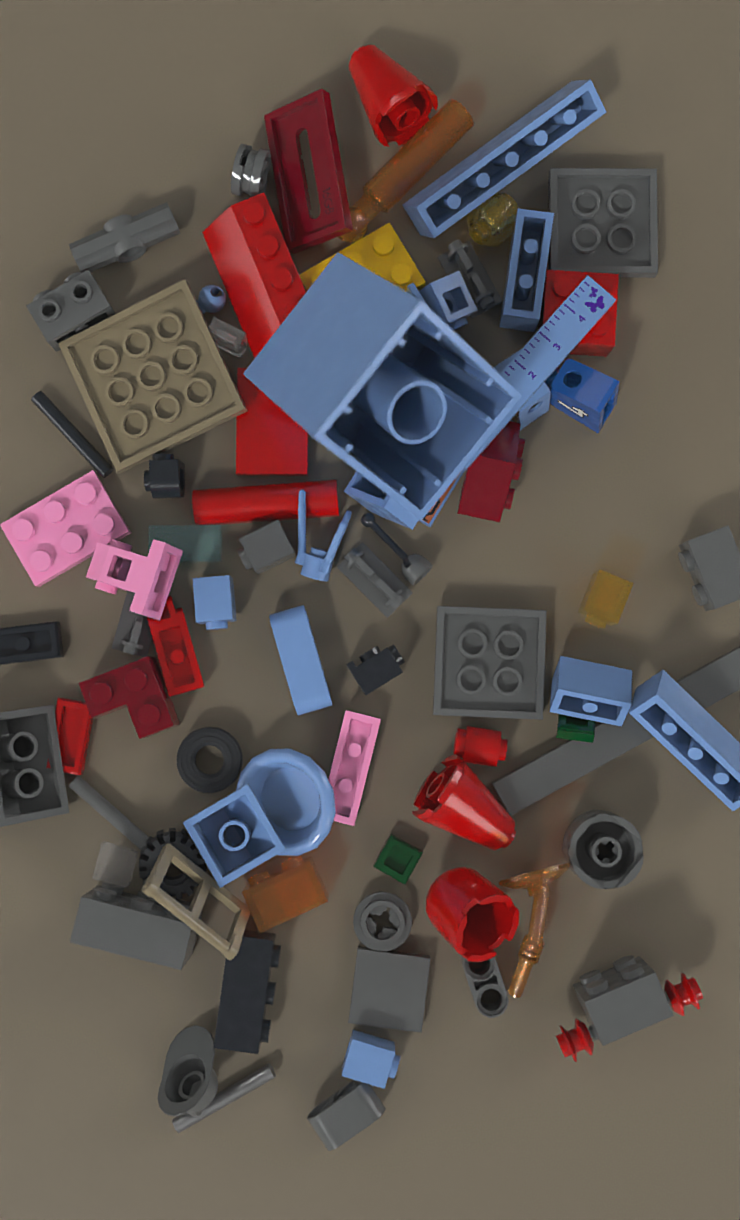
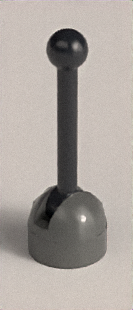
[361,513,433,586]

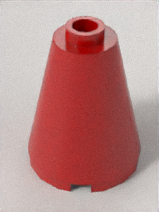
[349,45,438,147]
[412,755,516,851]

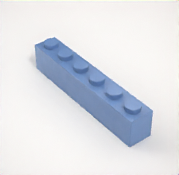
[402,79,606,238]

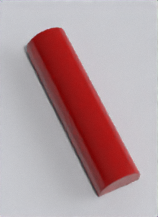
[192,479,339,527]

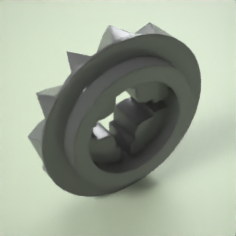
[353,891,412,952]

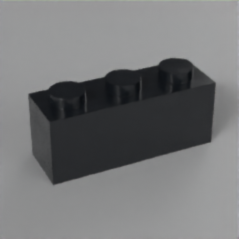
[214,930,281,1054]

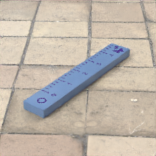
[464,275,616,471]

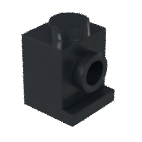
[346,644,405,695]

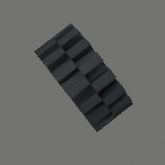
[139,828,206,900]

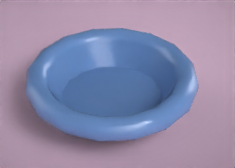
[236,748,336,856]

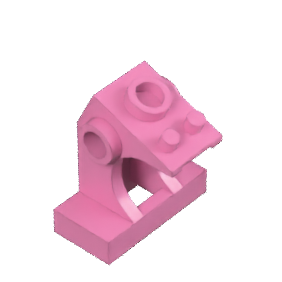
[86,539,183,621]

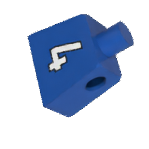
[545,358,620,433]

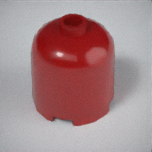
[426,867,520,962]

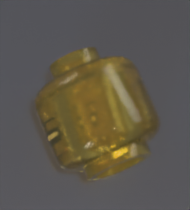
[467,193,519,247]

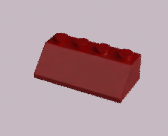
[202,192,306,359]

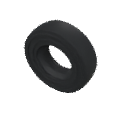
[176,727,243,793]

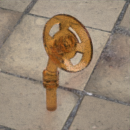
[498,862,571,998]

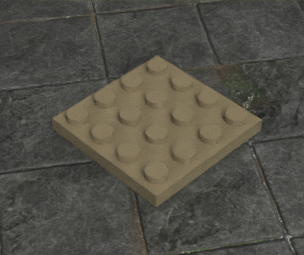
[58,279,248,473]

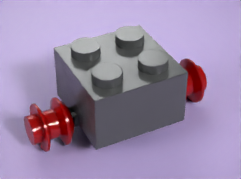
[556,955,703,1062]

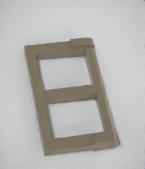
[142,842,252,961]

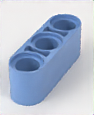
[269,605,333,716]

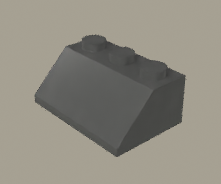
[0,705,69,827]

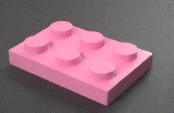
[0,470,131,587]

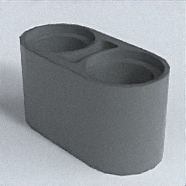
[461,955,509,1018]
[307,1080,386,1151]

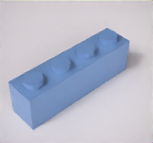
[629,670,740,811]

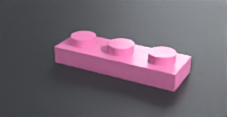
[328,710,381,826]

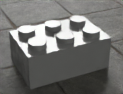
[70,882,203,970]

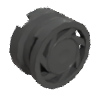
[231,144,271,197]

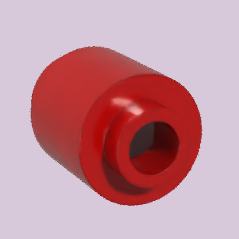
[453,726,508,767]

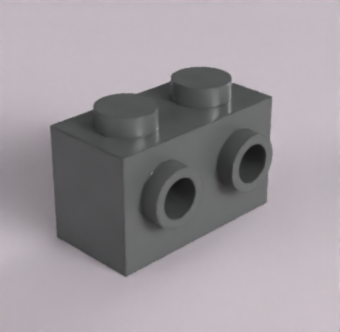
[26,269,116,352]

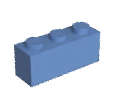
[499,208,554,332]

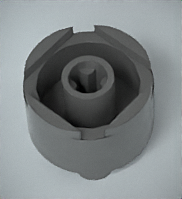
[562,810,644,889]

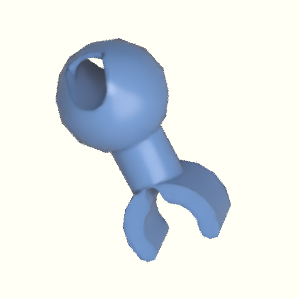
[197,285,226,314]

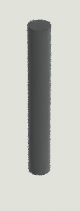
[69,776,149,850]

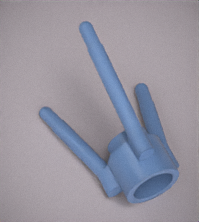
[295,490,352,582]

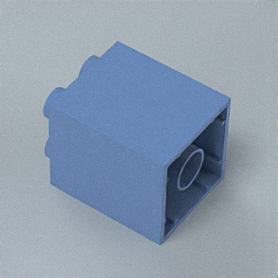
[243,252,522,521]

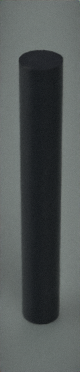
[31,391,114,478]

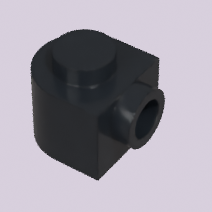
[144,454,185,499]

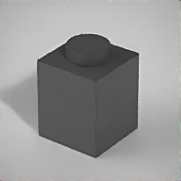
[237,520,296,575]

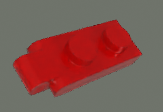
[147,595,205,697]

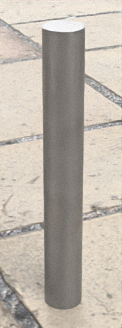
[172,1064,276,1133]

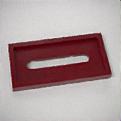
[264,88,353,254]

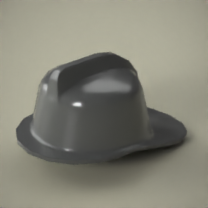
[157,1025,218,1117]

